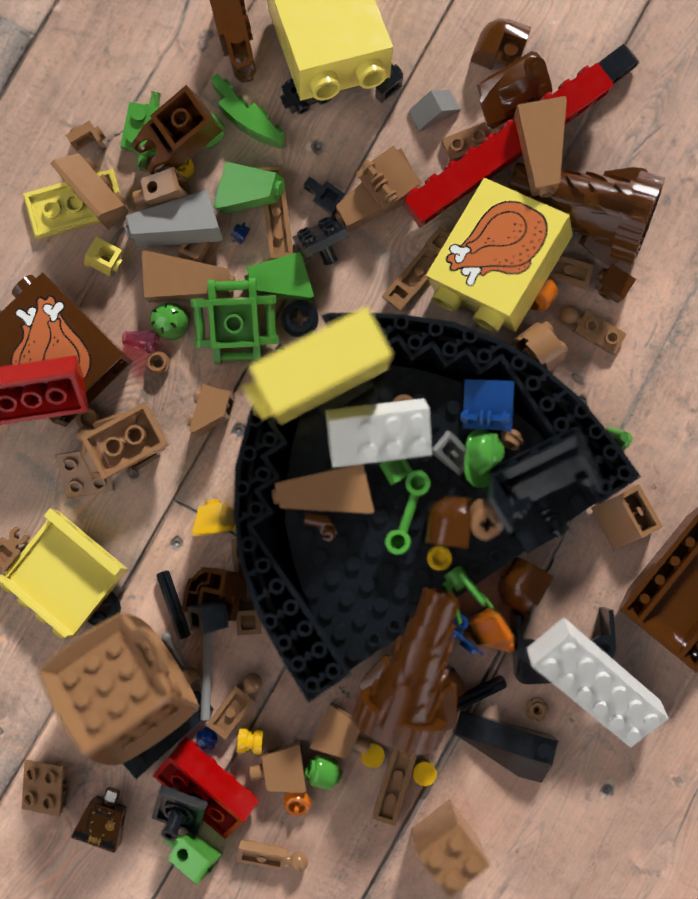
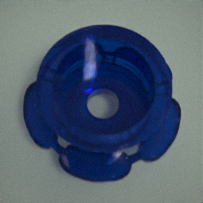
[230,222,250,245]
[197,726,218,750]

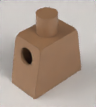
[133,167,191,207]
[310,702,372,759]
[250,740,307,793]

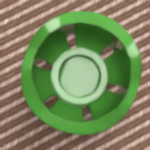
[150,302,189,340]

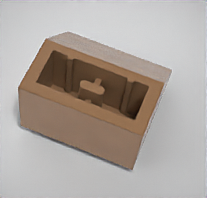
[187,384,236,436]
[591,484,663,549]

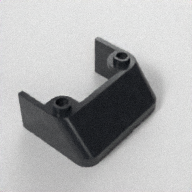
[488,427,603,533]
[510,607,616,685]

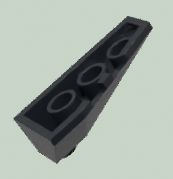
[122,690,214,779]
[454,710,558,783]

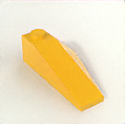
[192,499,236,536]

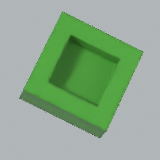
[379,459,413,485]

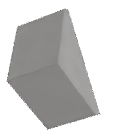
[409,89,460,132]
[432,431,466,476]

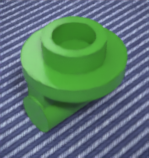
[606,427,633,450]

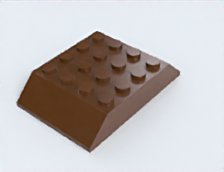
[619,507,698,673]

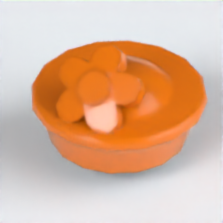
[283,792,313,816]

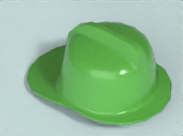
[464,429,505,488]

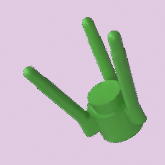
[443,565,494,624]

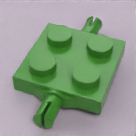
[120,91,161,171]

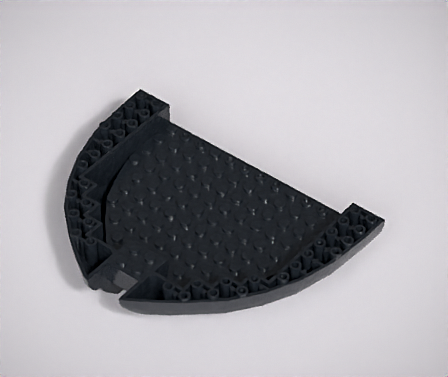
[234,312,641,703]

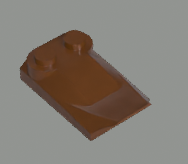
[477,51,553,129]

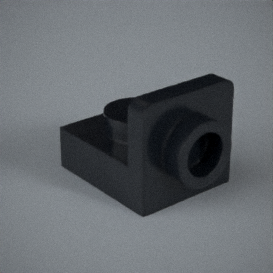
[375,63,403,103]

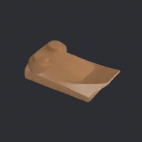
[80,402,169,480]

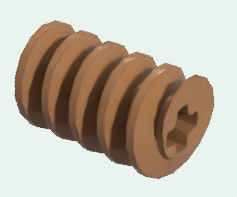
[469,498,503,540]

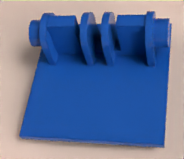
[461,379,514,431]
[453,614,484,656]

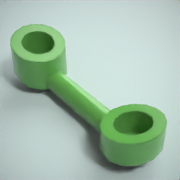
[385,471,431,555]

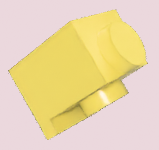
[84,236,123,276]

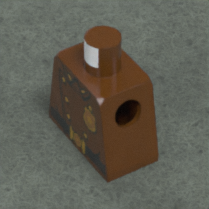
[71,787,127,853]

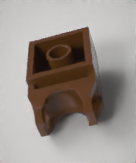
[210,0,256,83]
[131,85,222,175]

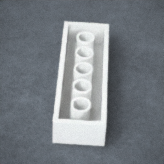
[527,618,668,748]

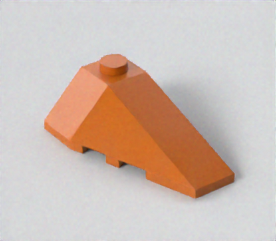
[463,607,515,653]

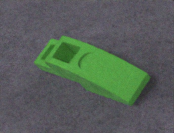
[210,73,285,149]

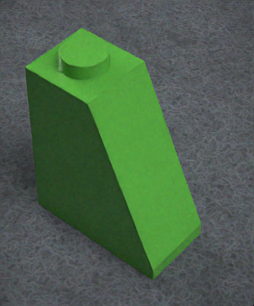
[213,162,285,214]
[244,252,315,303]

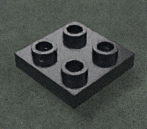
[292,216,349,265]
[152,785,208,841]

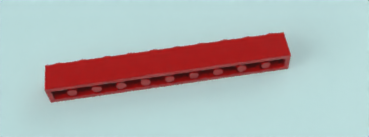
[404,62,615,228]

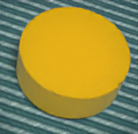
[426,545,452,571]
[361,742,385,768]
[412,760,437,786]

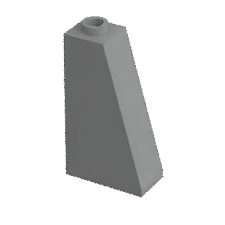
[125,190,223,247]

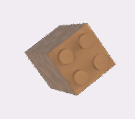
[412,799,491,898]

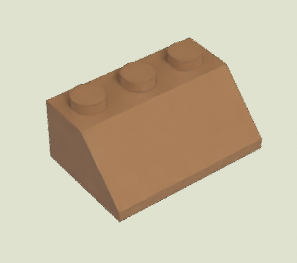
[50,153,129,230]

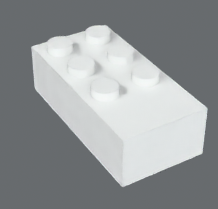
[325,398,432,467]

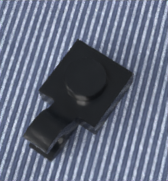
[304,177,346,215]

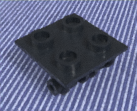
[513,493,570,554]

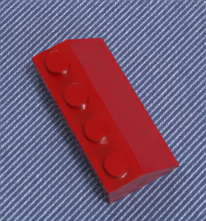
[0,355,88,425]
[153,737,259,839]

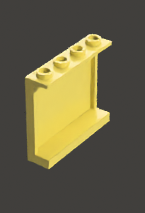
[0,509,129,639]

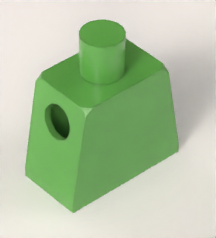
[163,833,223,885]

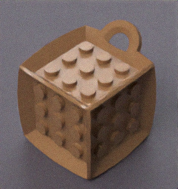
[38,613,199,765]

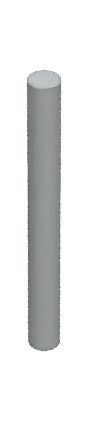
[200,633,211,720]

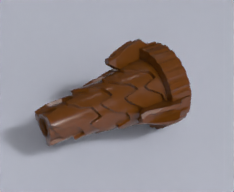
[508,163,665,266]
[351,587,459,755]

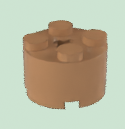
[512,321,568,371]

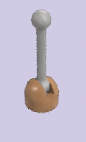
[162,633,201,685]

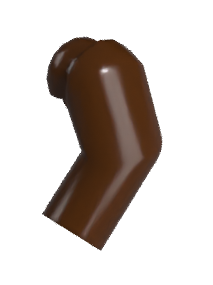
[304,513,337,541]

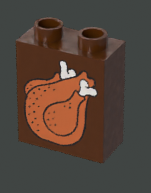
[0,272,133,427]

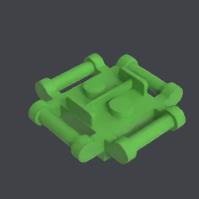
[190,277,279,364]

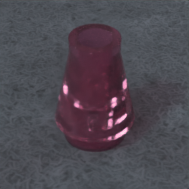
[122,330,159,353]

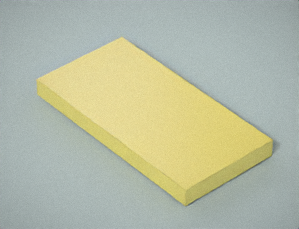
[23,169,121,240]

